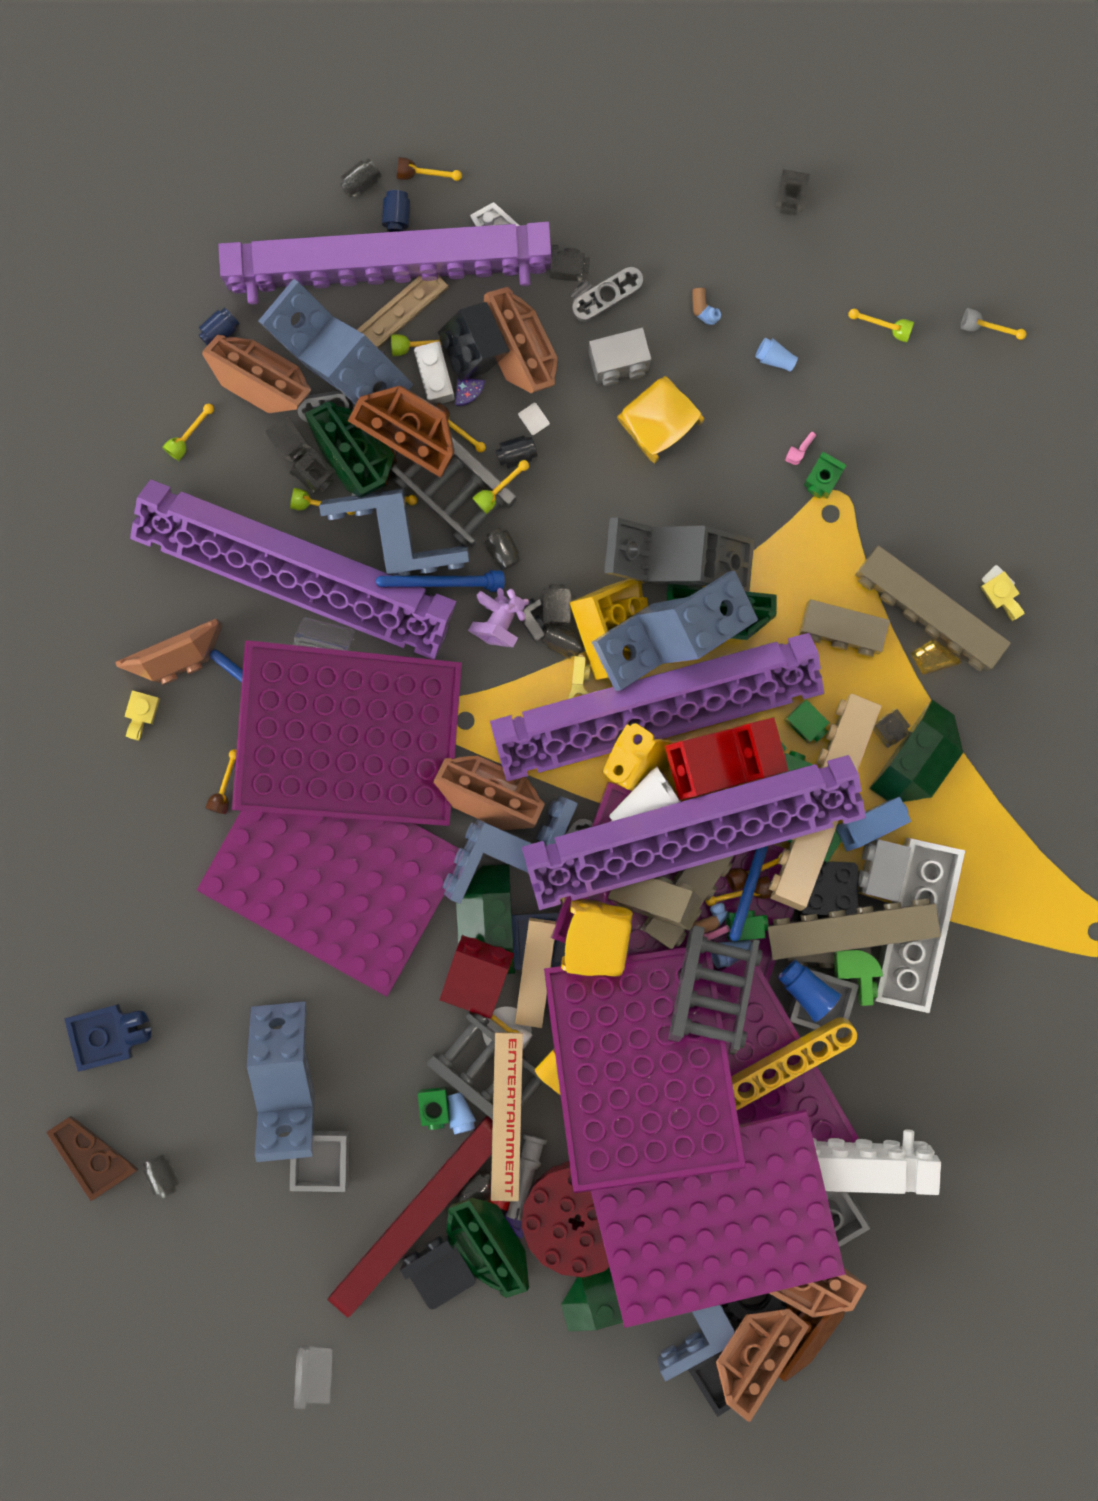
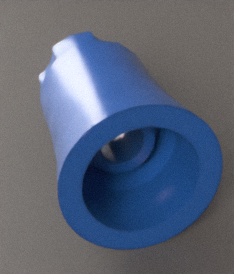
[778,960,841,1022]

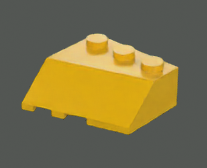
[569,579,648,680]

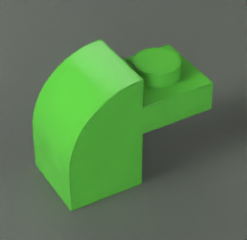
[833,949,883,1006]

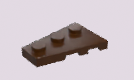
[46,1116,139,1201]

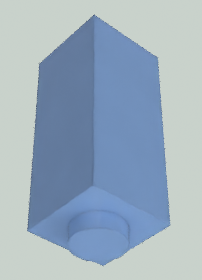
[836,797,911,851]

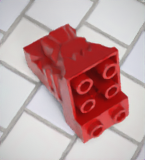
[665,717,789,800]

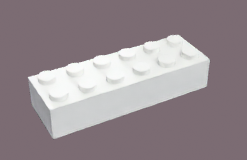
[873,838,965,1013]

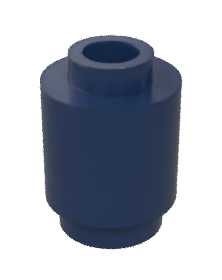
[382,190,410,232]
[198,307,239,346]

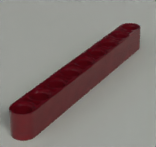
[327,1115,493,1318]

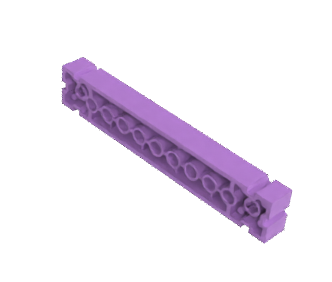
[218,222,551,304]
[130,479,457,660]
[490,633,824,782]
[522,755,866,910]

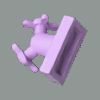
[468,588,529,647]

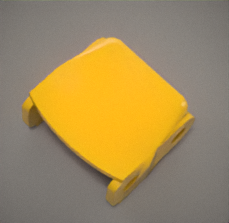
[617,376,704,464]
[603,723,673,791]
[561,899,633,976]

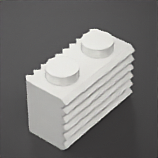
[414,342,455,406]

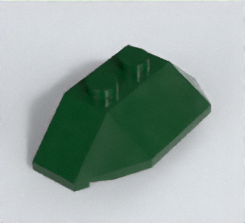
[305,401,394,497]
[666,584,777,640]
[869,700,963,802]
[456,864,515,974]
[446,1198,529,1298]
[561,1267,623,1331]

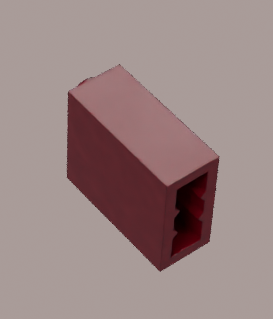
[439,935,514,1019]

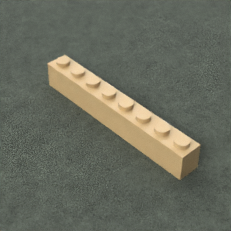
[769,693,882,911]

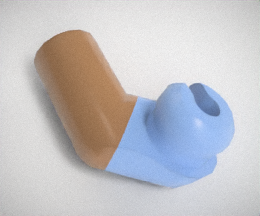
[692,288,721,325]
[692,903,728,933]

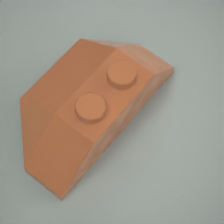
[484,287,558,393]
[202,335,311,413]
[115,618,222,685]
[434,756,545,830]
[769,1268,867,1317]
[716,1309,810,1422]

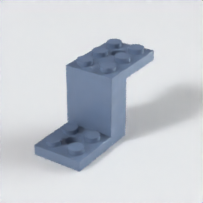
[258,279,414,405]
[319,488,469,576]
[592,571,758,691]
[442,796,578,904]
[247,1001,315,1162]
[657,1305,736,1382]

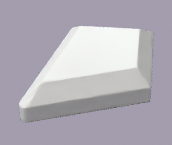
[470,202,520,226]

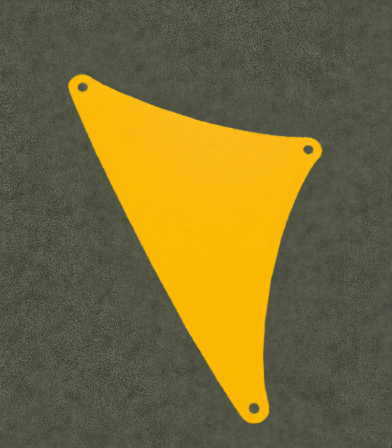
[456,490,1098,957]

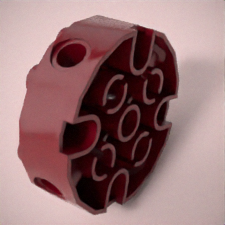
[522,1161,609,1277]

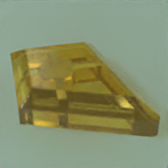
[910,639,961,675]

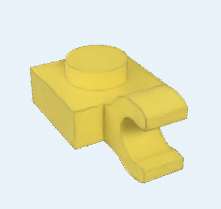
[980,571,1025,621]
[569,656,590,699]
[124,690,160,741]

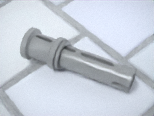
[506,1134,547,1221]

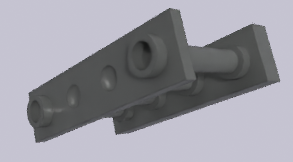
[392,436,517,547]
[668,925,762,1055]
[427,1011,551,1120]

